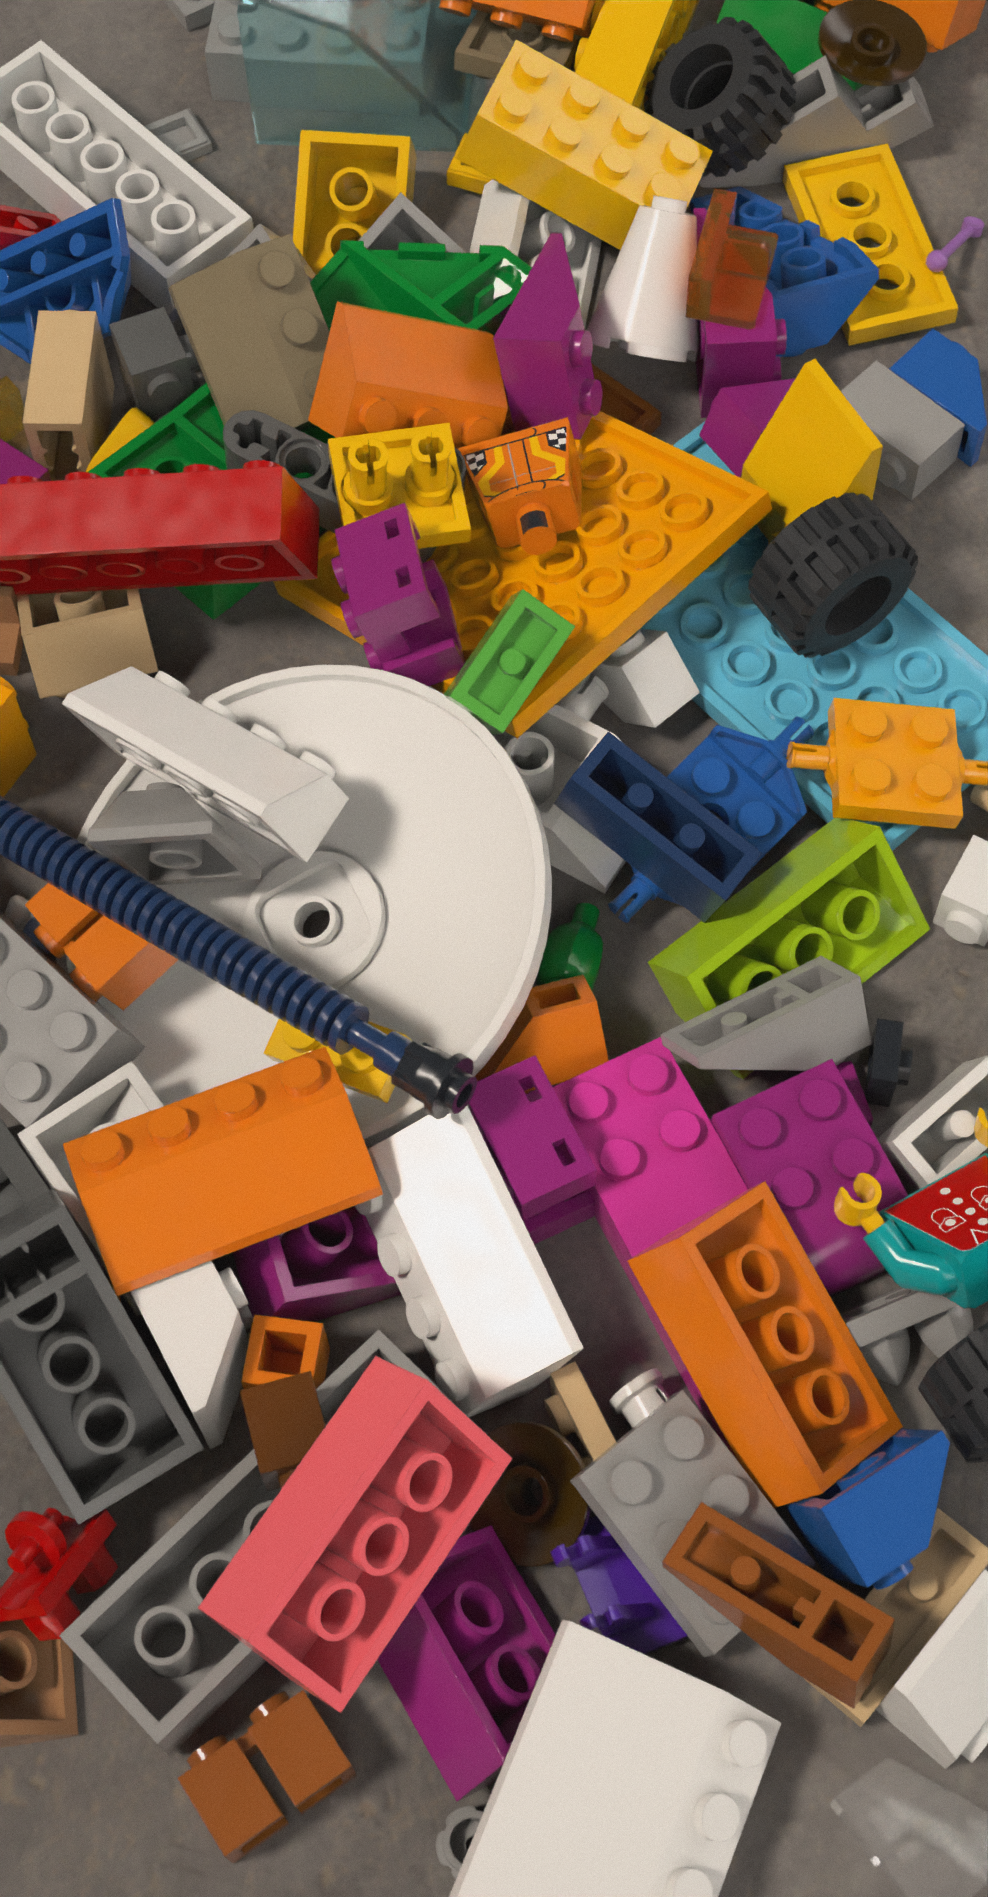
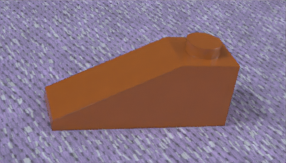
[662,1502,895,1709]

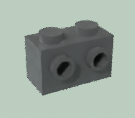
[109,306,201,423]

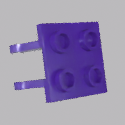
[551,1516,688,1655]

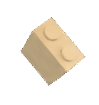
[23,310,115,481]

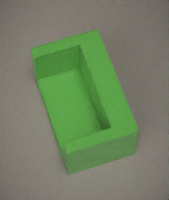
[444,589,575,736]

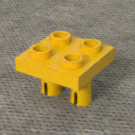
[328,423,471,549]

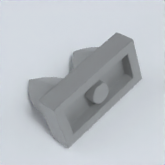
[840,1287,973,1386]

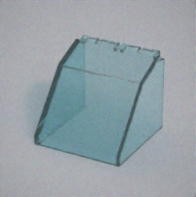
[237,0,478,152]

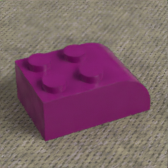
[711,1059,908,1297]

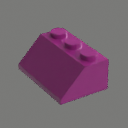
[377,1525,556,1802]

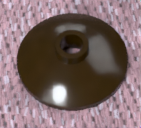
[818,0,927,87]
[469,1422,591,1567]

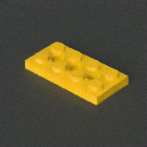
[782,143,959,346]

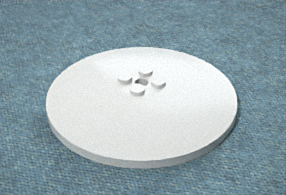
[56,664,552,1147]

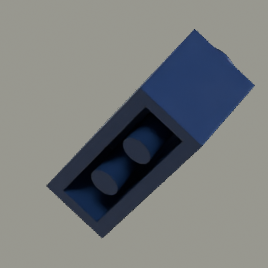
[553,731,762,923]

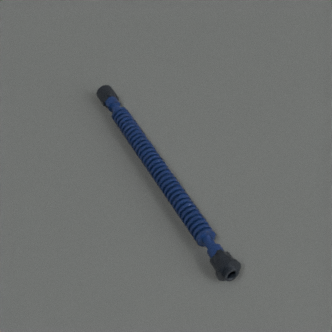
[0,796,477,1120]

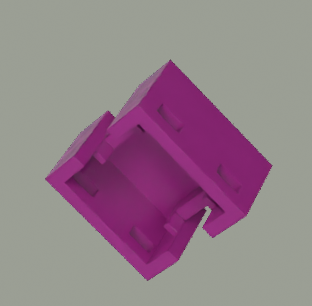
[331,503,465,687]
[467,1055,597,1245]

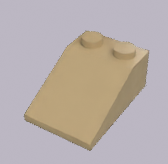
[16,589,158,699]

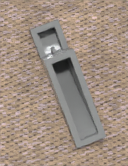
[698,55,934,188]

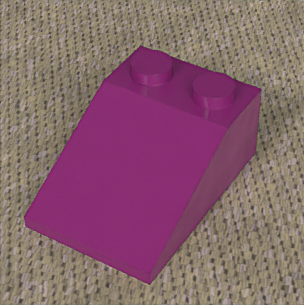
[693,208,786,418]
[493,233,602,439]
[232,1206,401,1322]

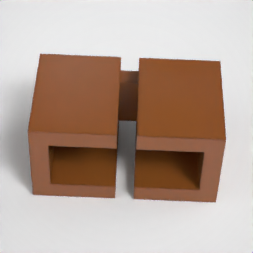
[177,1690,357,1864]

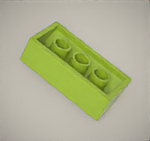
[648,818,930,1079]

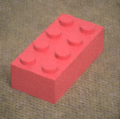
[198,1356,512,1713]

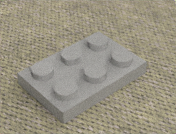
[570,1390,815,1657]

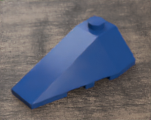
[690,186,879,357]

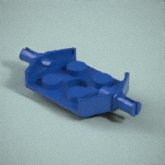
[608,716,815,923]

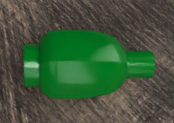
[536,903,603,990]

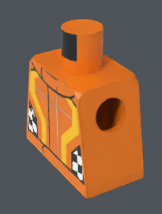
[458,417,582,555]

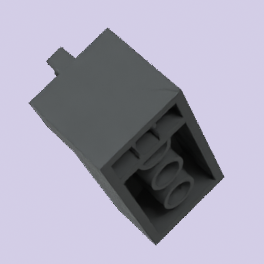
[0,1188,204,1525]

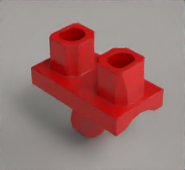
[0,1508,118,1641]

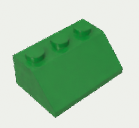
[717,0,864,91]

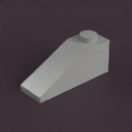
[660,956,871,1071]

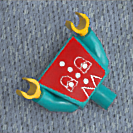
[834,1107,988,1308]

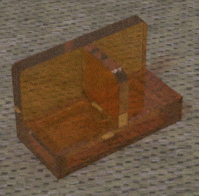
[685,188,778,330]

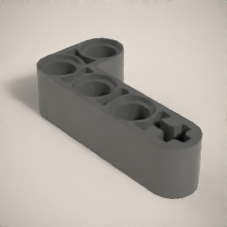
[223,410,466,563]

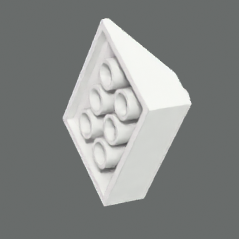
[449,1620,781,1897]

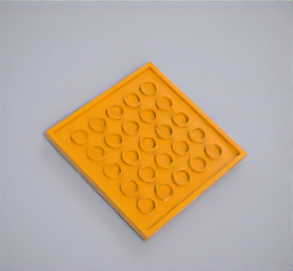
[273,384,772,739]

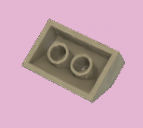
[168,234,329,431]

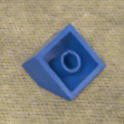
[784,1429,950,1590]

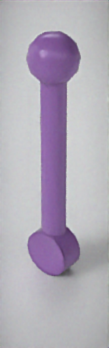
[926,216,985,273]

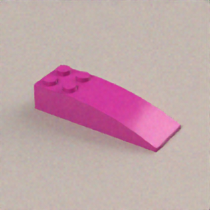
[553,1037,748,1461]

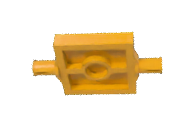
[786,698,988,829]

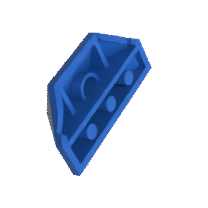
[0,198,131,364]

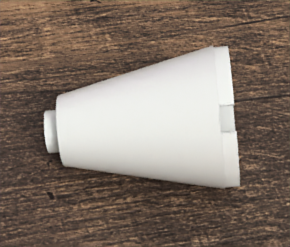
[587,195,699,362]

